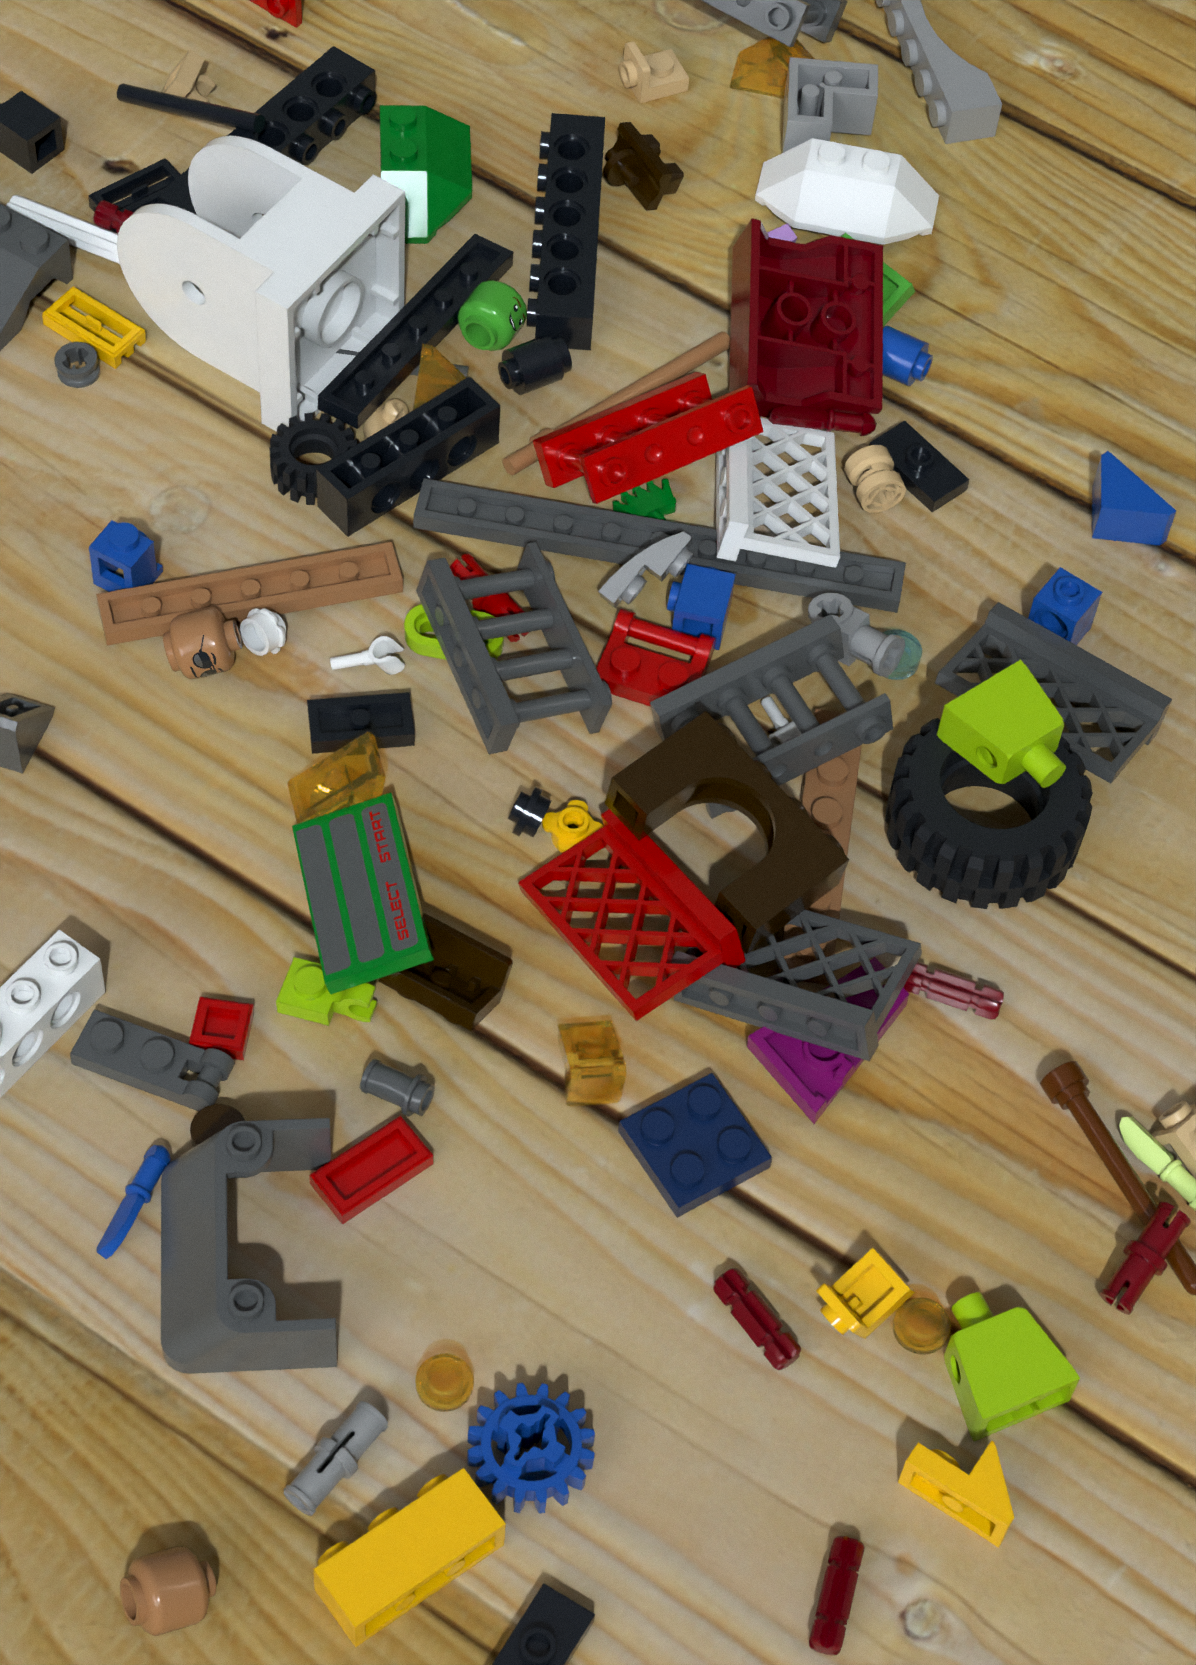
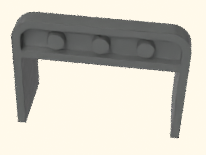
[161,1118,337,1374]

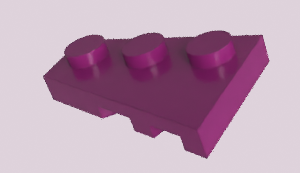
[747,957,909,1124]

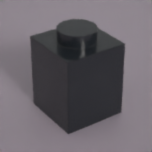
[0,91,64,174]

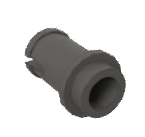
[360,1059,435,1117]

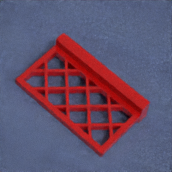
[518,809,746,1021]

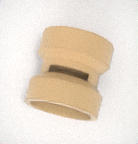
[844,445,906,513]

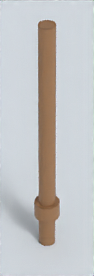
[502,331,730,476]

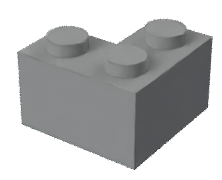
[782,57,878,153]

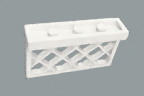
[716,418,840,568]

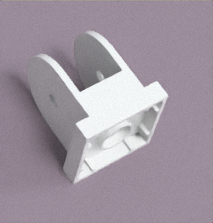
[117,136,405,432]

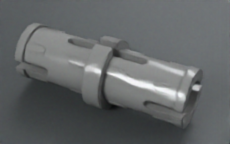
[283,1401,388,1516]

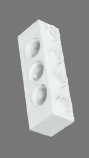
[0,930,105,1098]

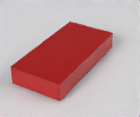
[309,1116,434,1225]

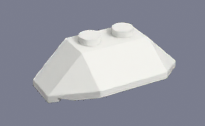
[755,138,939,245]

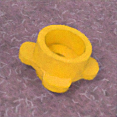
[542,800,603,853]

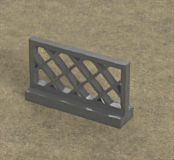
[935,602,1172,784]
[671,910,922,1061]

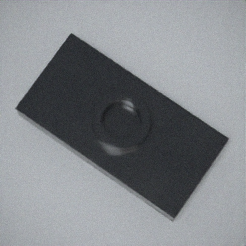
[869,421,970,512]
[492,1583,595,1665]

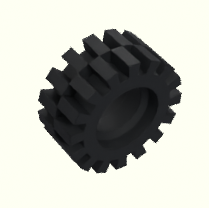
[269,413,357,505]

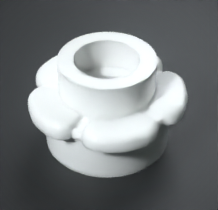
[240,608,286,656]

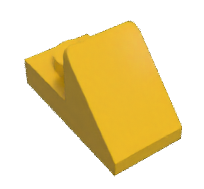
[898,1440,1014,1548]

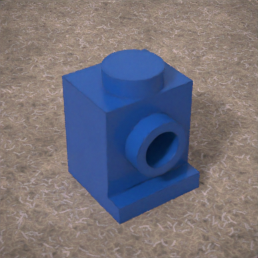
[89,520,163,592]

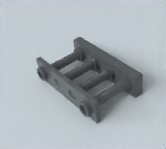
[701,0,848,47]
[416,542,612,754]
[650,614,893,819]

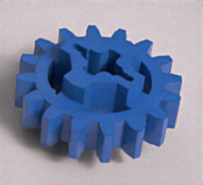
[467,1383,595,1514]

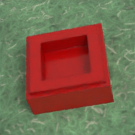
[189,997,254,1061]

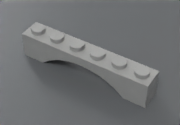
[876,0,1002,144]

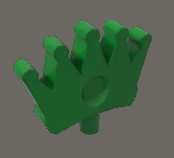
[613,479,677,521]

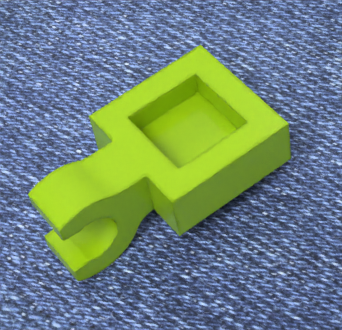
[276,957,377,1026]

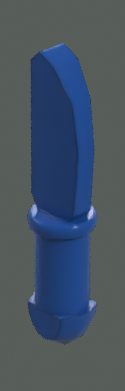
[96,1145,171,1259]

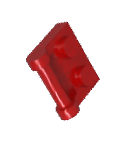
[596,608,716,707]

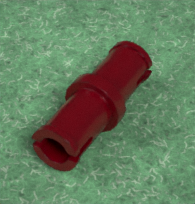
[1099,1201,1191,1315]

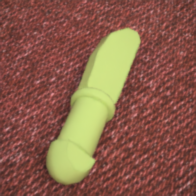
[1119,1117,1196,1211]

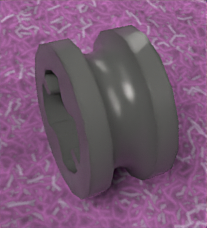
[54,342,100,388]

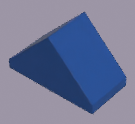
[1092,451,1176,546]

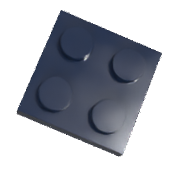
[618,1073,772,1218]

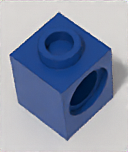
[1028,567,1102,645]

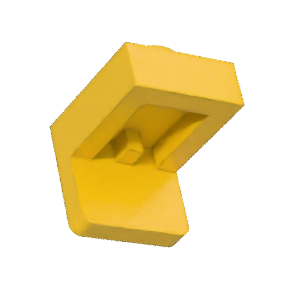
[816,1248,915,1339]

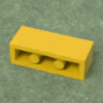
[313,1468,506,1648]

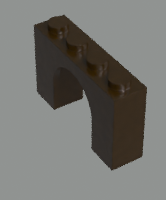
[604,711,850,954]

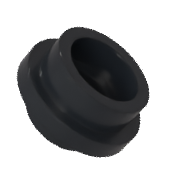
[508,786,552,837]

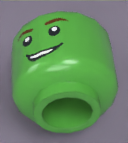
[458,280,527,351]

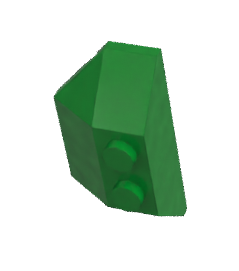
[379,105,472,244]

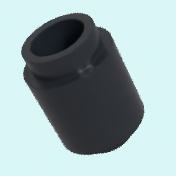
[498,335,572,395]

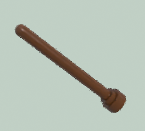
[1040,1061,1196,1295]

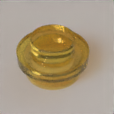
[893,1298,951,1355]
[415,1353,474,1412]

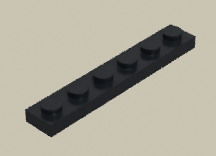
[318,234,514,429]

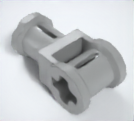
[808,593,905,677]

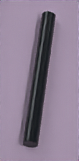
[117,83,265,133]

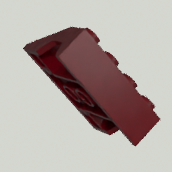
[729,218,883,418]

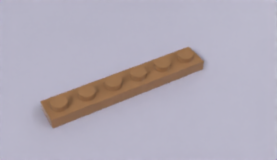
[96,542,403,646]
[777,708,862,985]

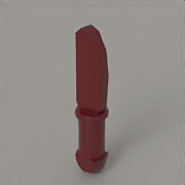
[769,405,877,436]

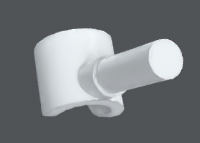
[330,636,405,675]
[761,696,801,747]

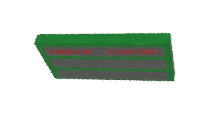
[292,792,434,994]

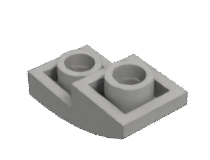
[598,531,694,609]

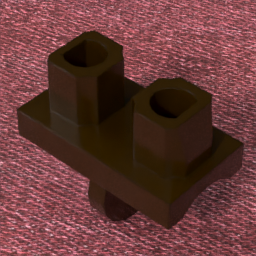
[603,122,684,211]

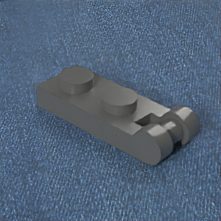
[70,1009,235,1111]

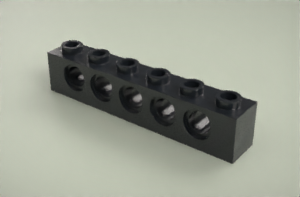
[157,46,377,215]
[527,113,605,351]

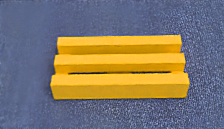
[42,286,146,369]

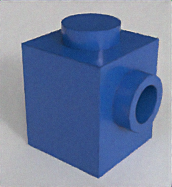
[667,564,736,650]

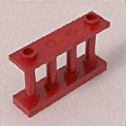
[532,372,764,504]

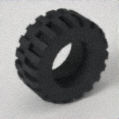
[885,718,1093,909]

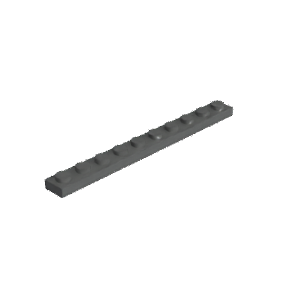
[413,478,906,613]

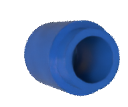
[883,325,933,386]

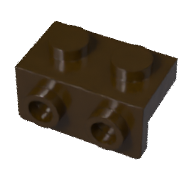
[378,913,513,1031]

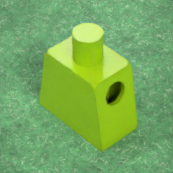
[937,659,1066,788]
[944,1292,1080,1442]

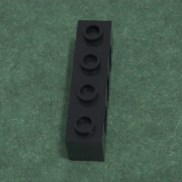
[316,376,500,537]

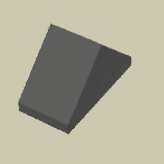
[0,693,55,774]

